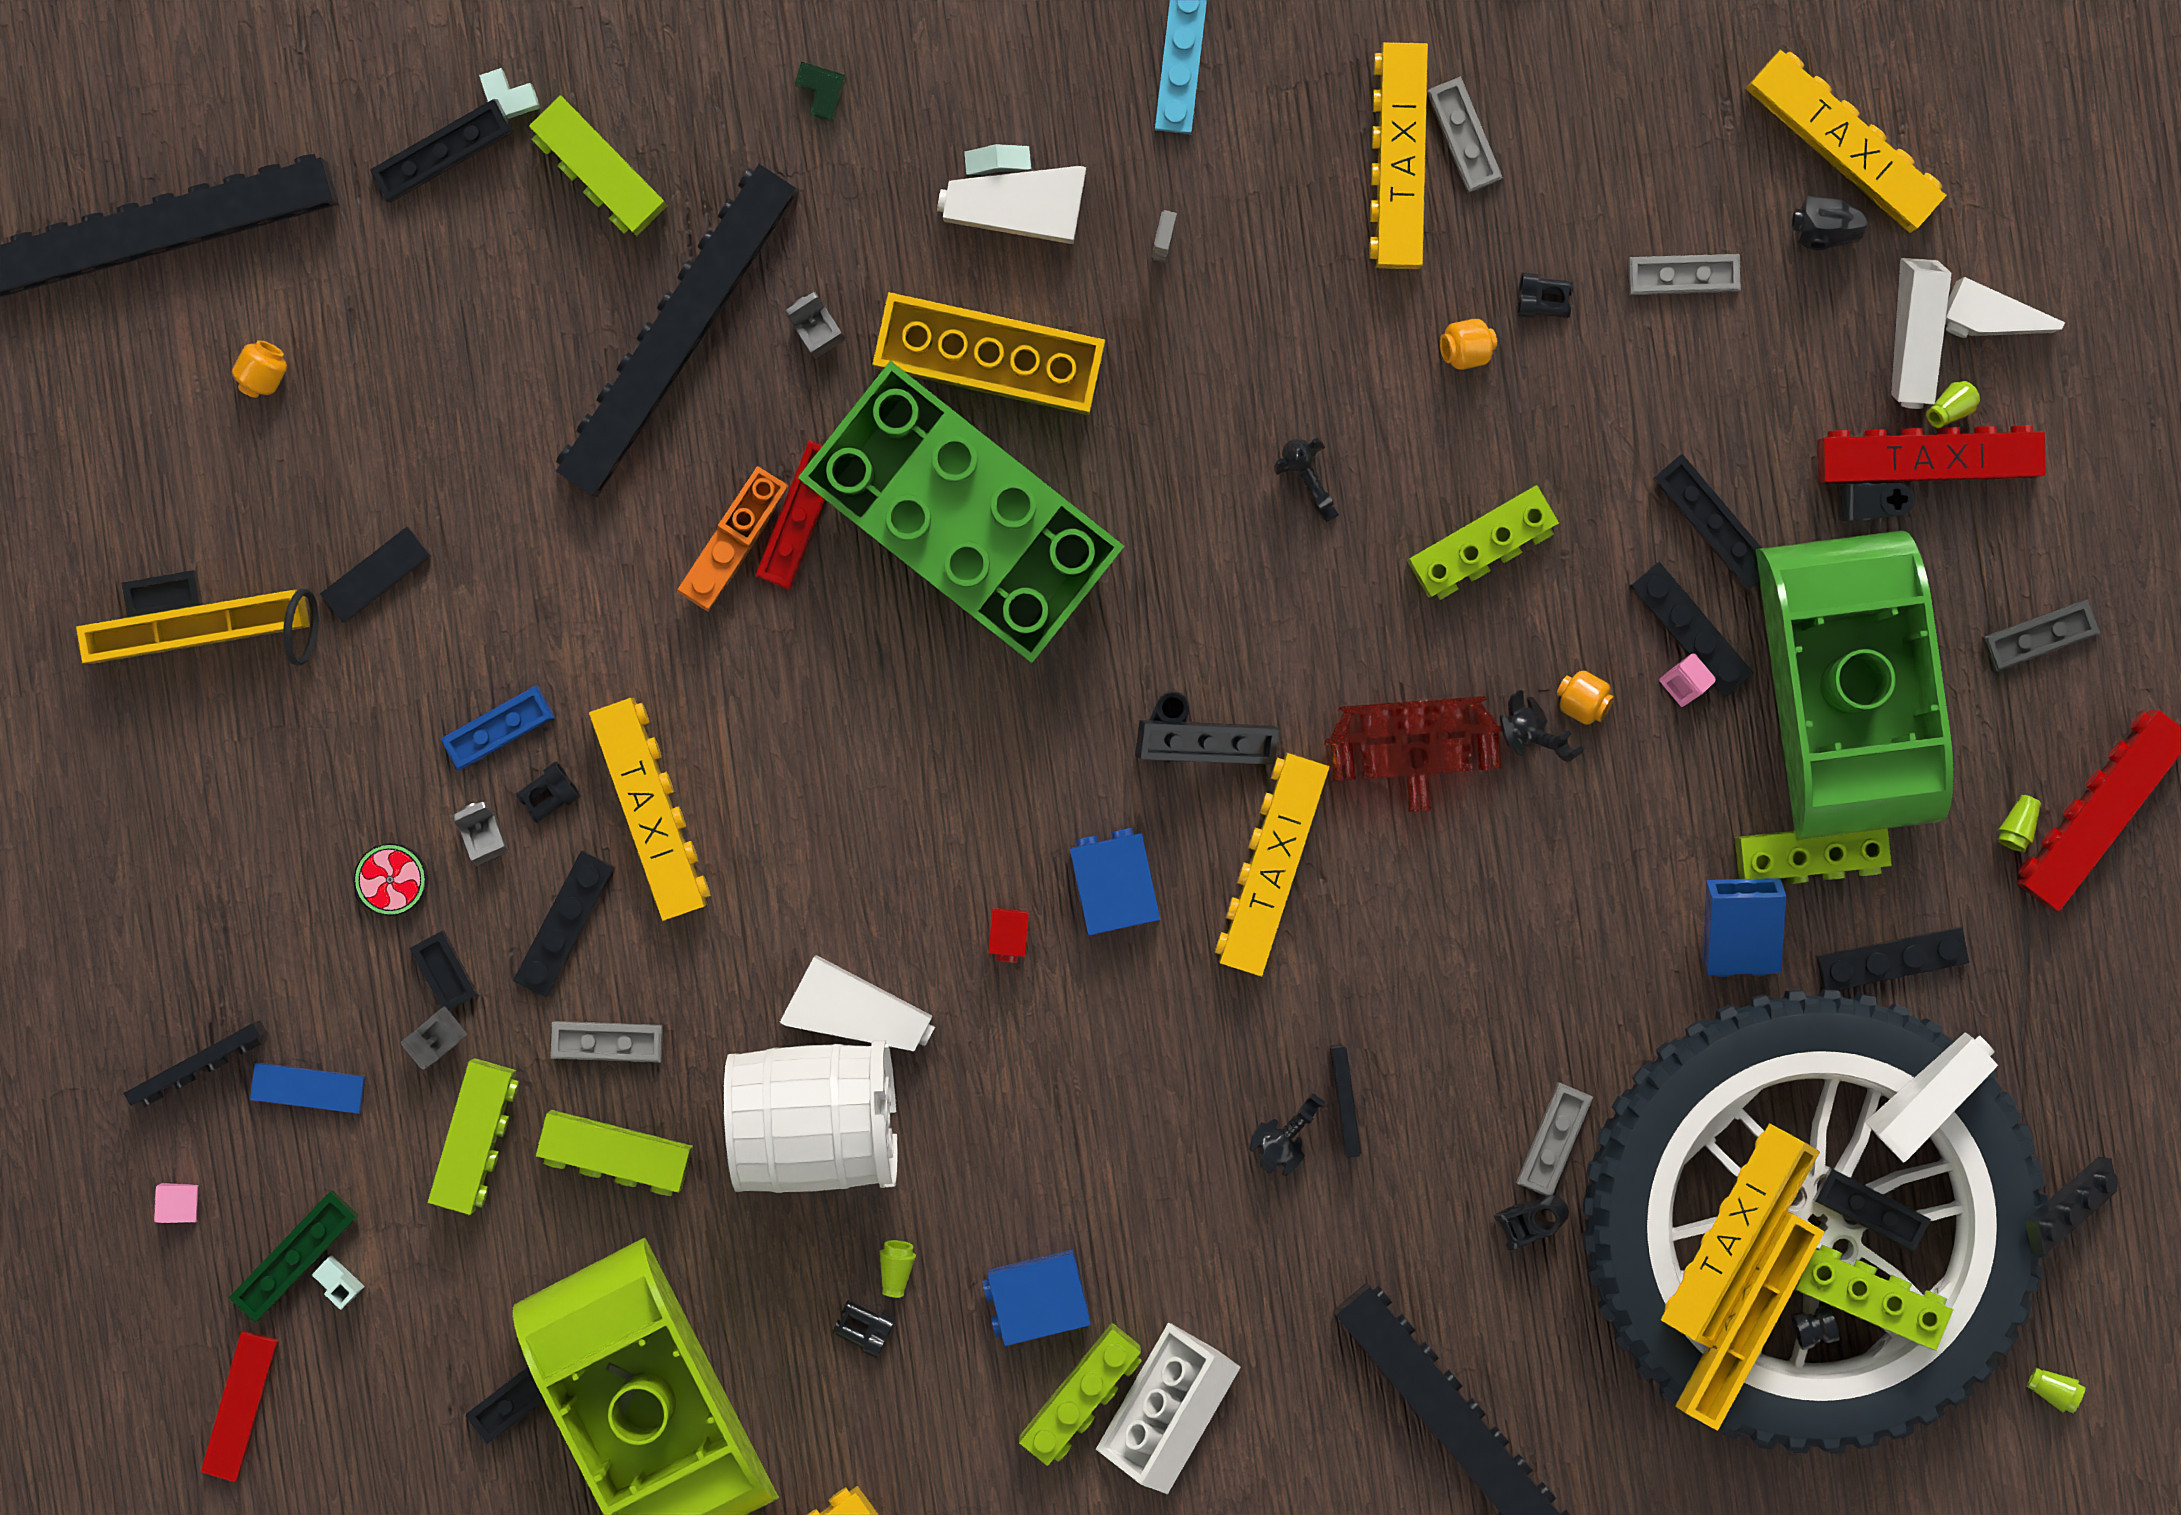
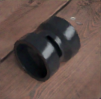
[1792,1305,1839,1351]

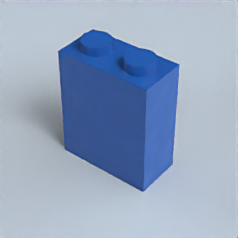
[1070,827,1160,935]
[1702,878,1786,977]
[982,1249,1091,1346]

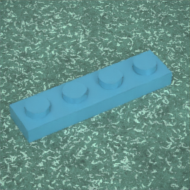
[1155,0,1207,135]

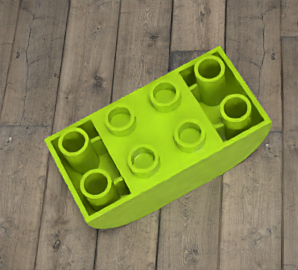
[513,1237,779,1515]

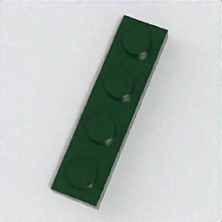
[229,1190,358,1323]

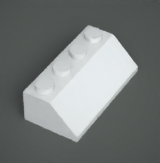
[1096,1323,1241,1494]

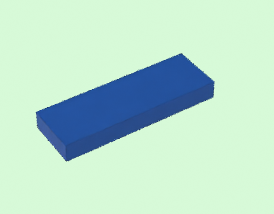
[440,685,555,771]
[250,1063,366,1114]

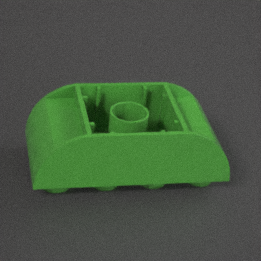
[798,360,1124,663]
[1756,531,1953,840]

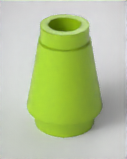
[1926,381,1980,428]
[1998,795,2042,852]
[880,1240,916,1298]
[2027,1367,2086,1413]

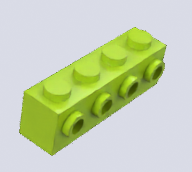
[529,95,668,237]
[1407,485,1559,600]
[1735,829,1892,884]
[428,1058,519,1215]
[536,1110,693,1196]
[1794,1244,1954,1351]
[1019,1323,1141,1466]

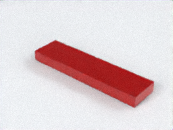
[755,440,825,590]
[201,1330,279,1482]

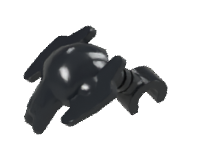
[1274,438,1339,522]
[1500,690,1583,762]
[1249,1093,1325,1176]

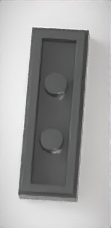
[1982,599,2100,671]

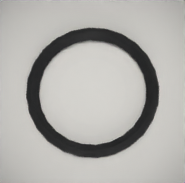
[283,588,319,666]

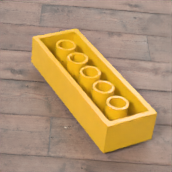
[872,292,1105,415]

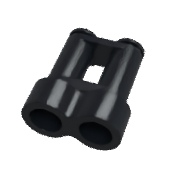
[1517,272,1573,318]
[516,761,581,823]
[832,1300,895,1359]

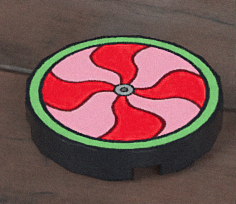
[353,843,429,916]

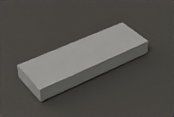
[1427,76,1503,193]
[1152,210,1177,263]
[1628,254,1741,295]
[551,1021,663,1063]
[1516,1082,1593,1196]

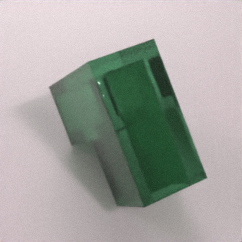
[795,62,847,122]

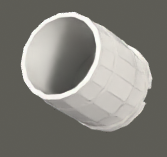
[724,1040,898,1193]

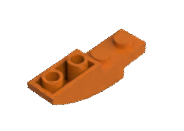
[677,466,788,612]

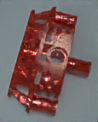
[1323,696,1502,812]

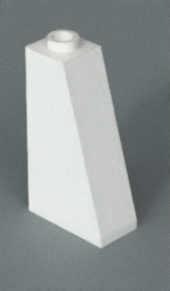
[937,166,1086,244]
[1891,258,1952,409]
[780,955,935,1051]
[1865,1032,1998,1163]

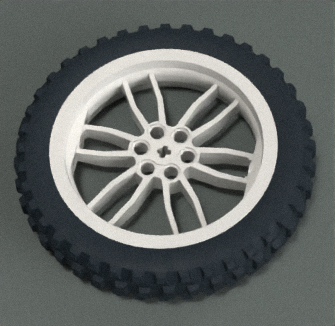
[1582,989,2048,1454]

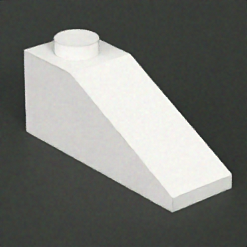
[1945,277,2065,338]

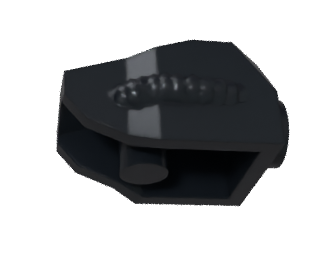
[1791,196,1867,250]

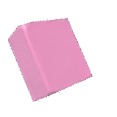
[1658,653,1716,707]
[154,1183,199,1223]

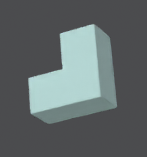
[479,68,540,119]
[965,144,1031,175]
[312,1255,365,1310]

